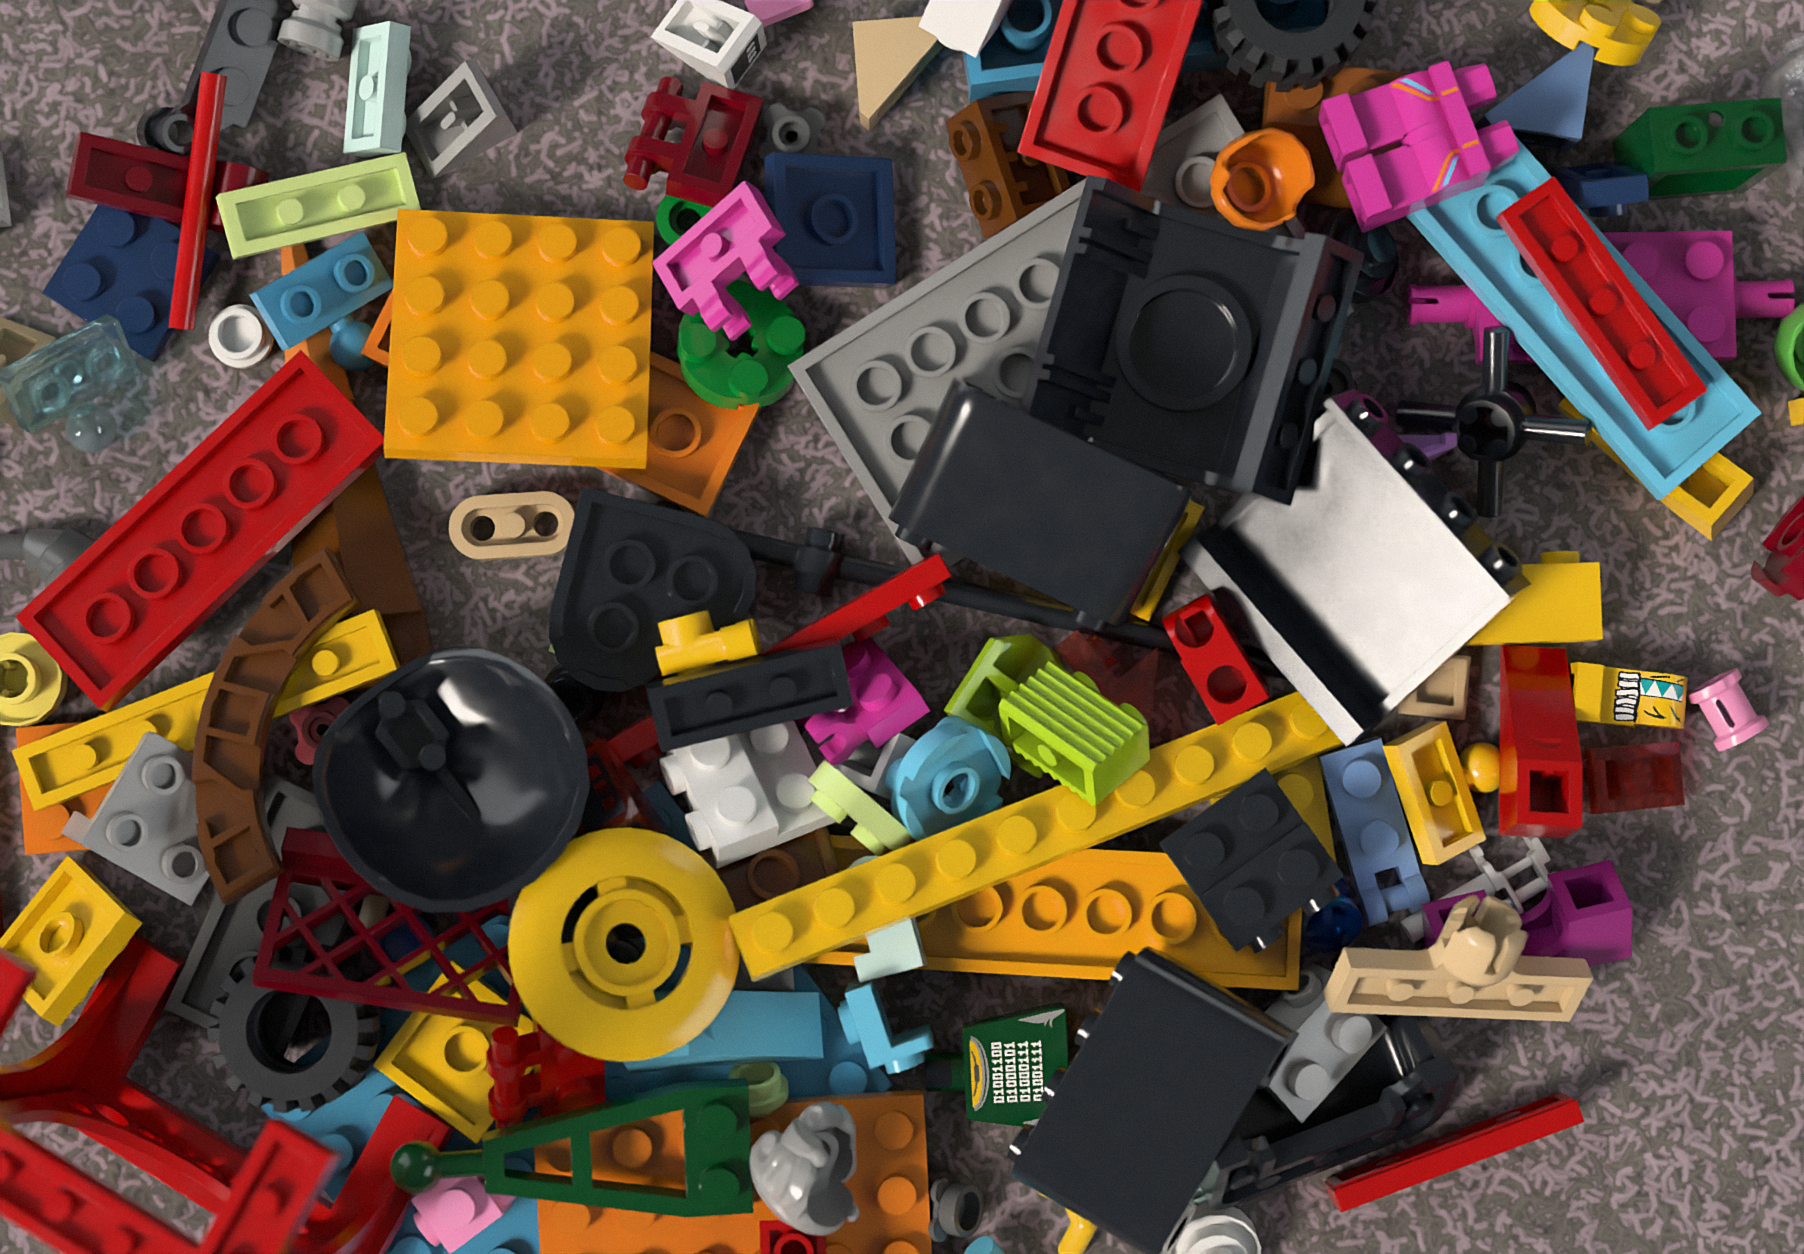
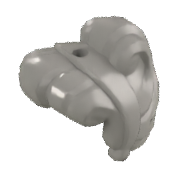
[750,1101,860,1235]

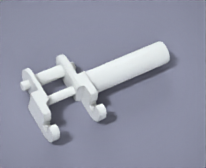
[1400,837,1555,943]

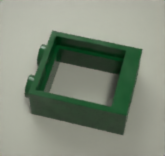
[1612,97,1787,200]

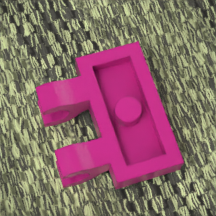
[652,181,799,341]
[796,637,930,766]

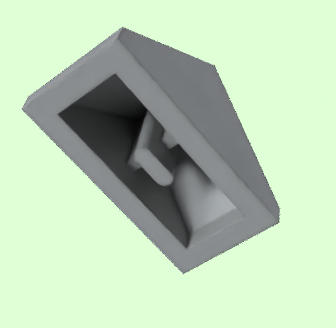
[405,58,518,179]

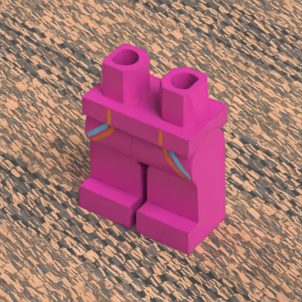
[1318,60,1519,233]

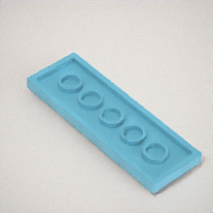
[1407,135,1762,500]

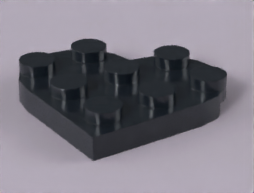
[549,486,756,692]

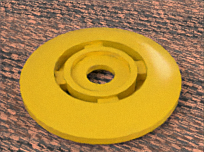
[508,827,740,1062]

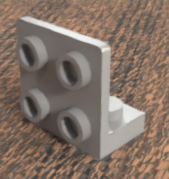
[61,731,210,906]

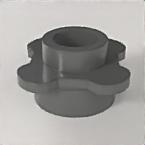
[759,103,825,163]
[928,1174,984,1242]

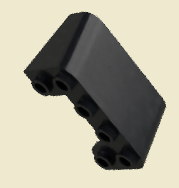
[1007,946,1299,1254]

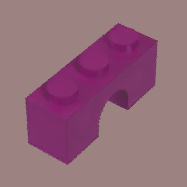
[1422,860,1632,967]

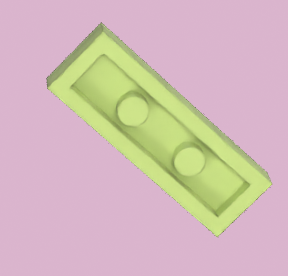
[216,152,421,260]

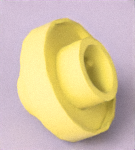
[0,632,68,726]

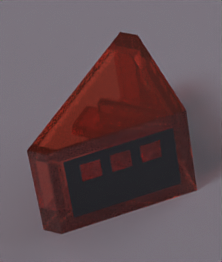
[576,735,674,839]

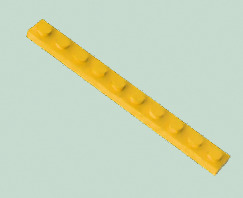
[728,691,1345,982]

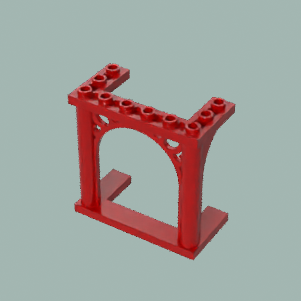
[0,933,455,1254]

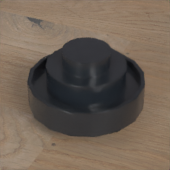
[1317,209,1399,304]

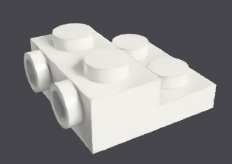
[660,720,836,869]

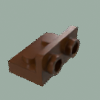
[946,91,1071,238]

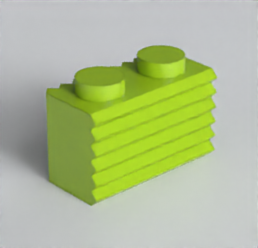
[998,661,1150,806]

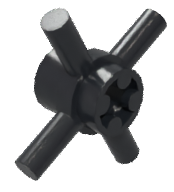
[1396,326,1592,518]

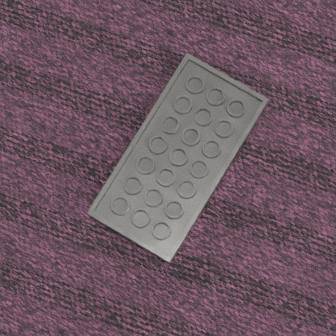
[787,94,1354,567]

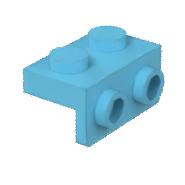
[837,979,933,1074]

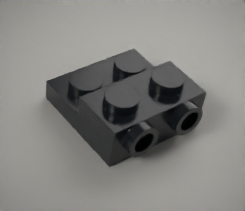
[1159,767,1344,954]

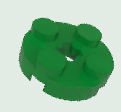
[677,280,805,410]

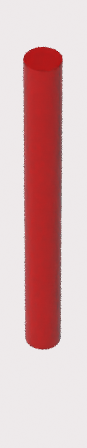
[168,72,227,331]

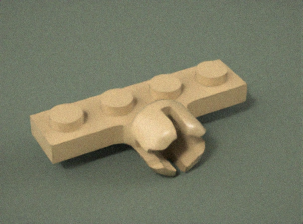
[1323,895,1594,1022]

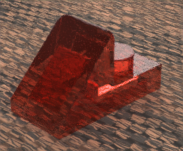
[1054,630,1158,737]
[1581,741,1685,814]

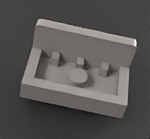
[1265,963,1387,1123]

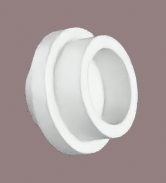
[209,304,274,368]

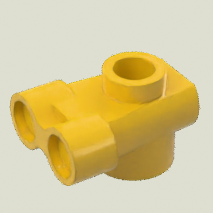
[655,610,762,676]

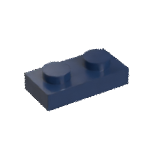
[1550,161,1649,217]

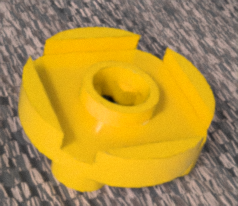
[1529,0,1662,66]

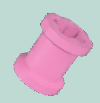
[1686,668,1770,752]

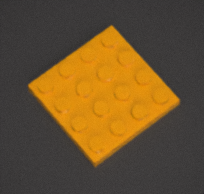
[384,209,654,469]

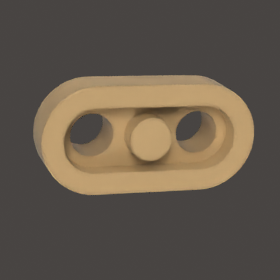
[449,491,575,561]

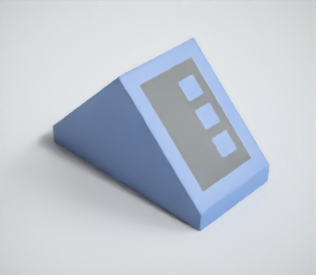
[1475,42,1594,151]

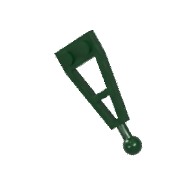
[390,1078,753,1218]

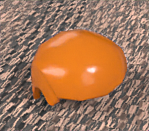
[1209,127,1315,231]

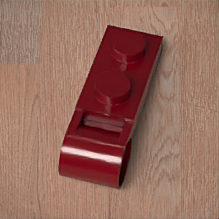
[65,131,270,234]

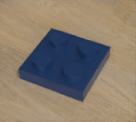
[764,152,897,288]
[42,205,221,362]

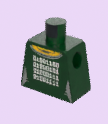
[925,1002,1068,1127]

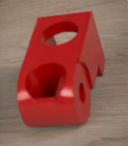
[1162,593,1269,726]

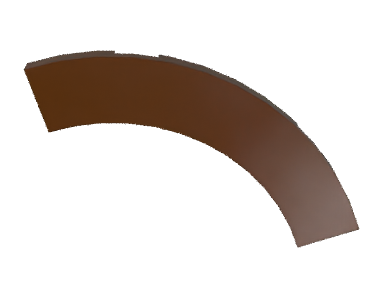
[192,546,363,905]

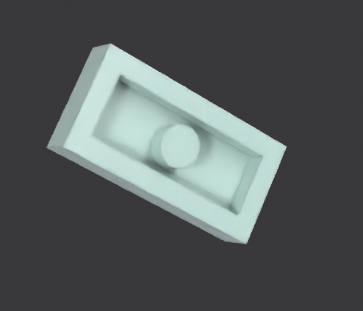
[343,21,411,158]

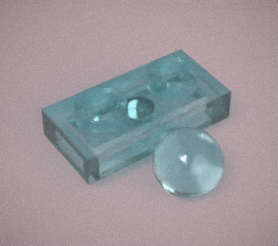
[0,314,140,453]

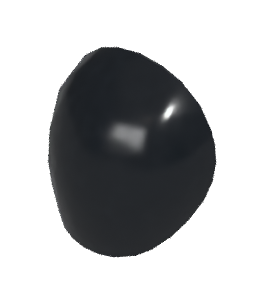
[312,646,590,912]

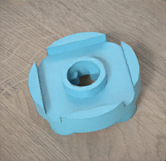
[885,715,1011,841]

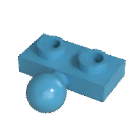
[249,231,393,372]

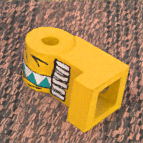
[1568,662,1688,729]

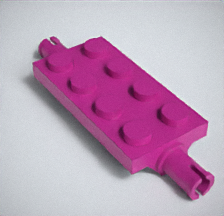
[1406,231,1795,365]

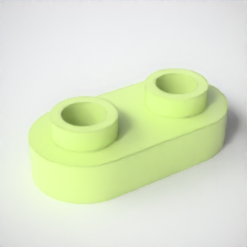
[807,760,913,856]

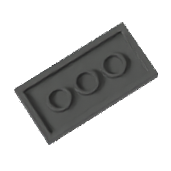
[164,774,357,1059]

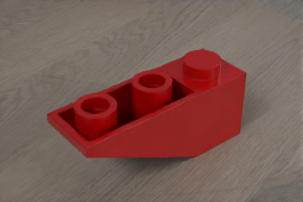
[1499,645,1582,839]

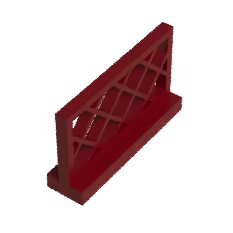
[252,827,523,1028]

